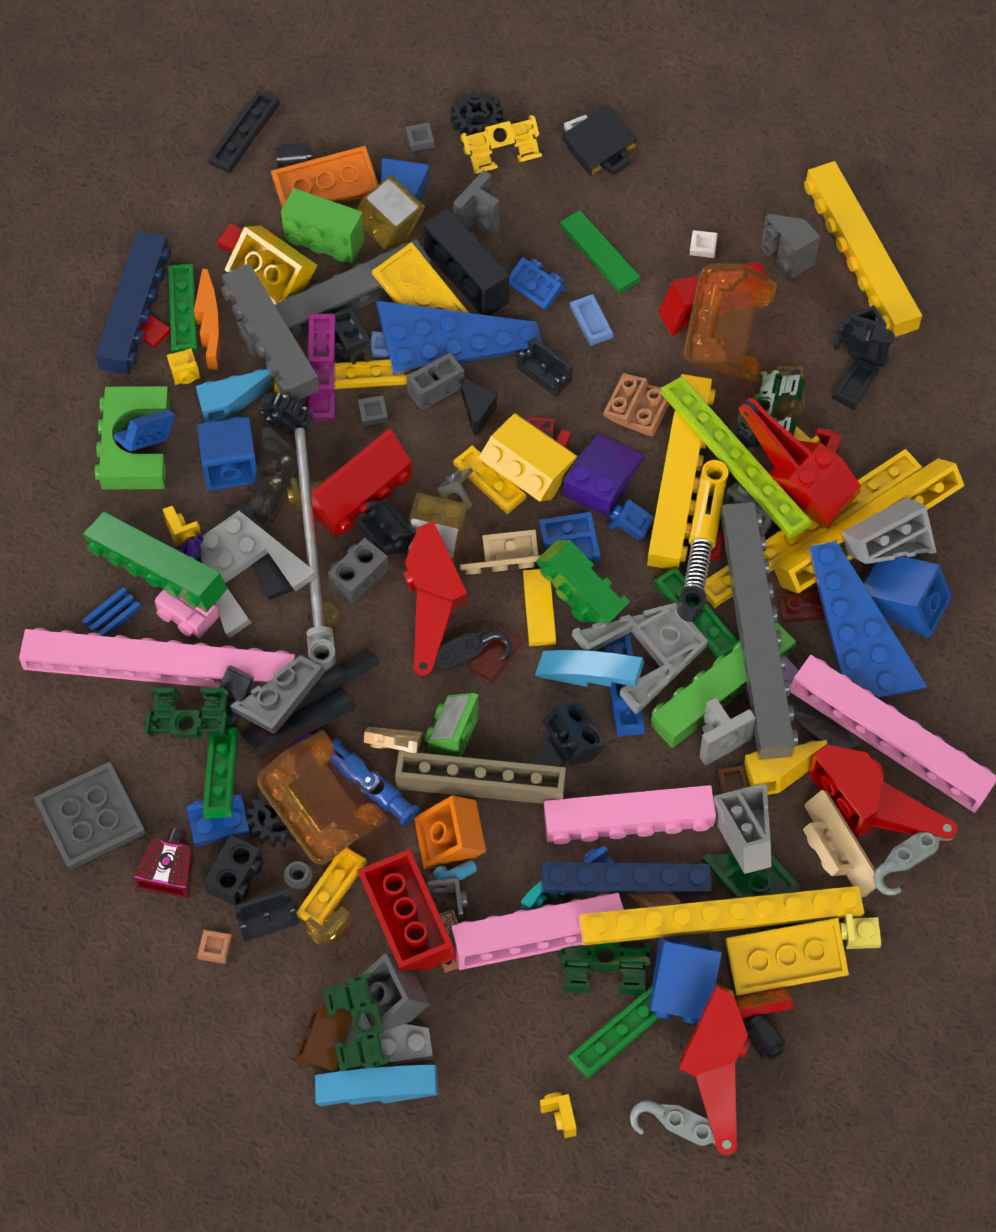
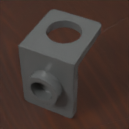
[437,468,473,514]
[426,878,468,923]

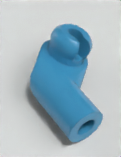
[433,860,477,881]

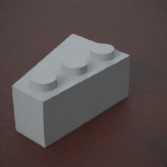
[842,498,937,564]
[714,783,771,874]

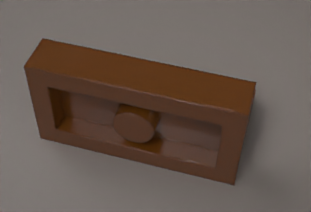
[295,1004,353,1071]

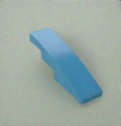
[535,650,644,687]
[315,1065,438,1106]

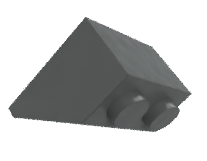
[361,953,430,1031]

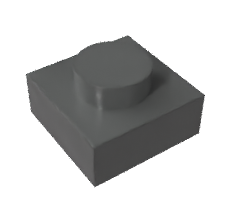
[405,122,435,152]
[358,395,388,427]

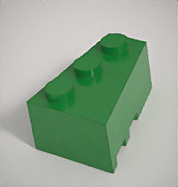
[536,540,630,623]

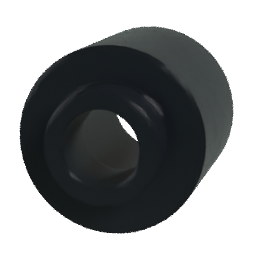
[276,143,312,168]
[745,1015,785,1060]

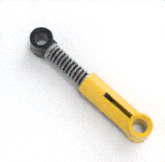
[677,460,728,622]

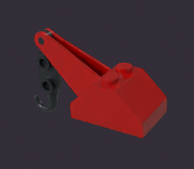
[729,398,861,529]
[403,521,513,677]

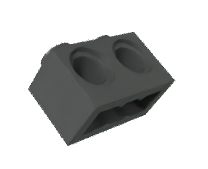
[407,352,464,411]
[328,538,389,604]

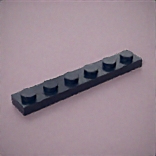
[541,862,712,894]

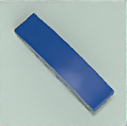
[603,633,645,737]

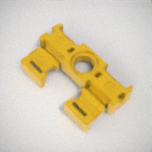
[461,115,542,174]

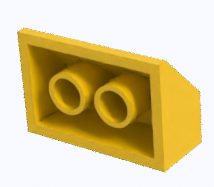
[225,225,317,305]
[478,413,578,502]

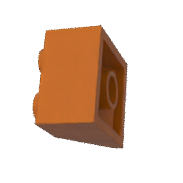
[414,796,486,869]

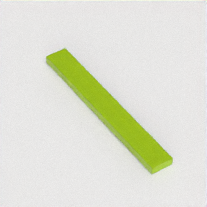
[661,376,812,539]

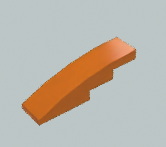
[194,269,221,370]

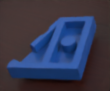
[539,512,601,562]

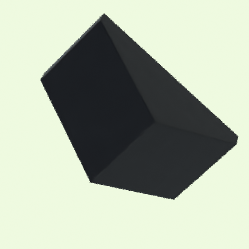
[460,378,497,435]

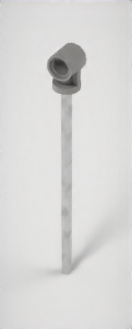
[294,428,336,673]

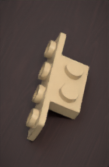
[459,530,540,575]
[803,790,876,897]

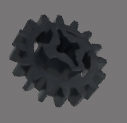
[450,90,503,135]
[258,393,314,435]
[247,786,308,847]

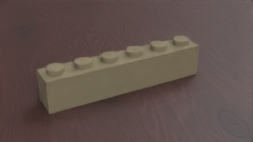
[395,751,566,804]

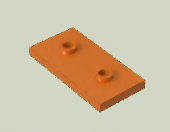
[271,146,379,208]

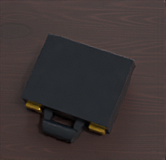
[561,104,637,175]

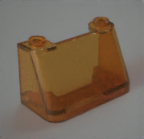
[683,263,778,382]
[257,730,388,865]

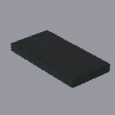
[240,687,357,759]

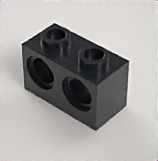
[542,701,607,766]
[203,835,264,906]

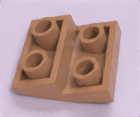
[603,373,670,437]

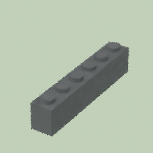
[221,263,320,401]

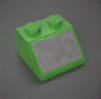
[425,693,479,757]

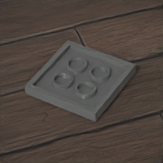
[34,762,146,871]

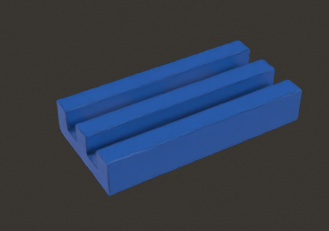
[82,587,142,637]

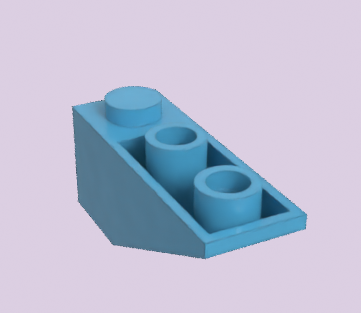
[196,369,274,423]

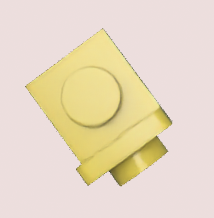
[839,913,881,949]

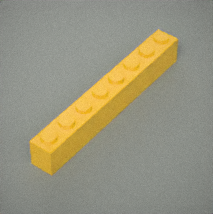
[804,161,922,337]
[647,374,716,570]
[772,458,965,593]

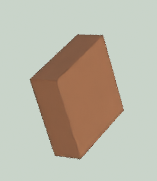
[197,930,232,964]

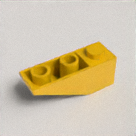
[745,740,827,795]

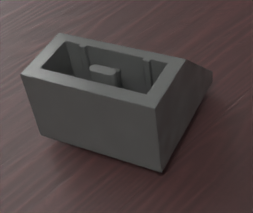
[761,214,820,279]

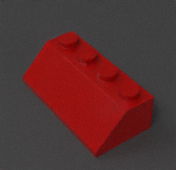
[311,429,412,538]
[357,849,456,970]

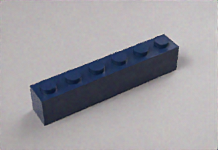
[96,231,171,375]

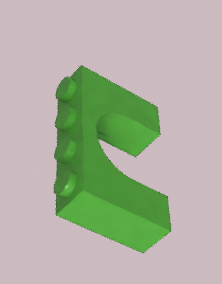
[95,386,170,489]

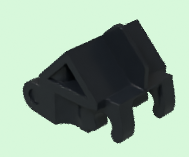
[833,305,895,367]

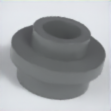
[284,861,312,889]

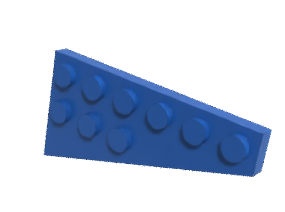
[809,541,927,698]

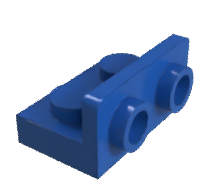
[509,257,567,311]
[114,409,175,452]
[186,794,250,847]

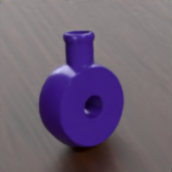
[179,535,204,561]

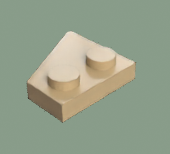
[364,727,422,753]

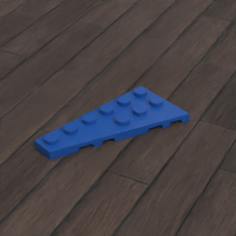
[376,301,542,375]

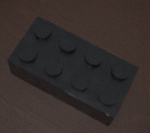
[423,208,510,316]

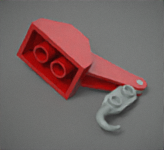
[808,745,957,895]
[630,983,750,1155]

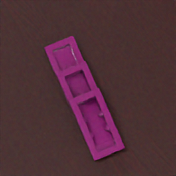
[308,314,336,421]

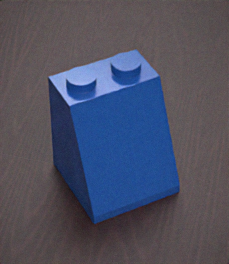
[197,417,259,491]
[863,556,952,639]
[649,937,722,1025]

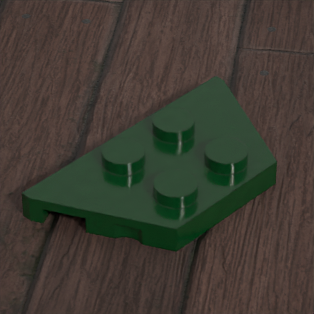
[702,850,800,931]

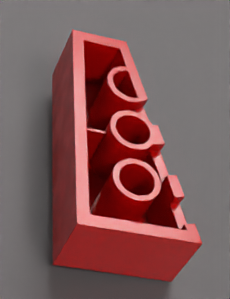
[659,262,772,336]

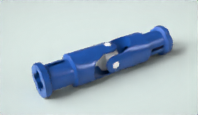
[321,738,419,827]

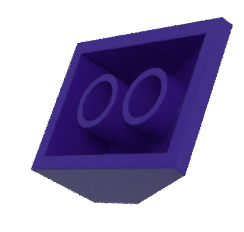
[562,434,645,517]

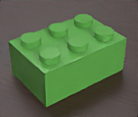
[281,188,365,264]

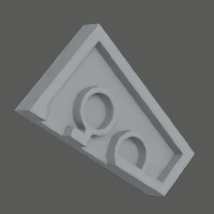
[343,1015,433,1071]

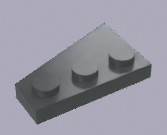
[230,655,324,734]

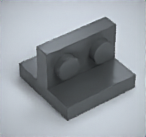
[453,170,500,236]

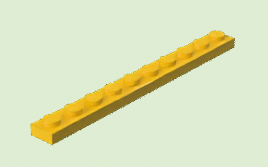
[704,449,922,608]
[579,886,864,945]

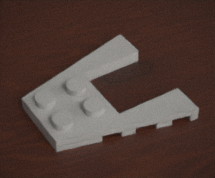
[200,511,317,638]
[572,603,708,714]

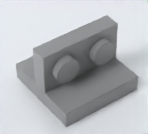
[699,698,756,766]

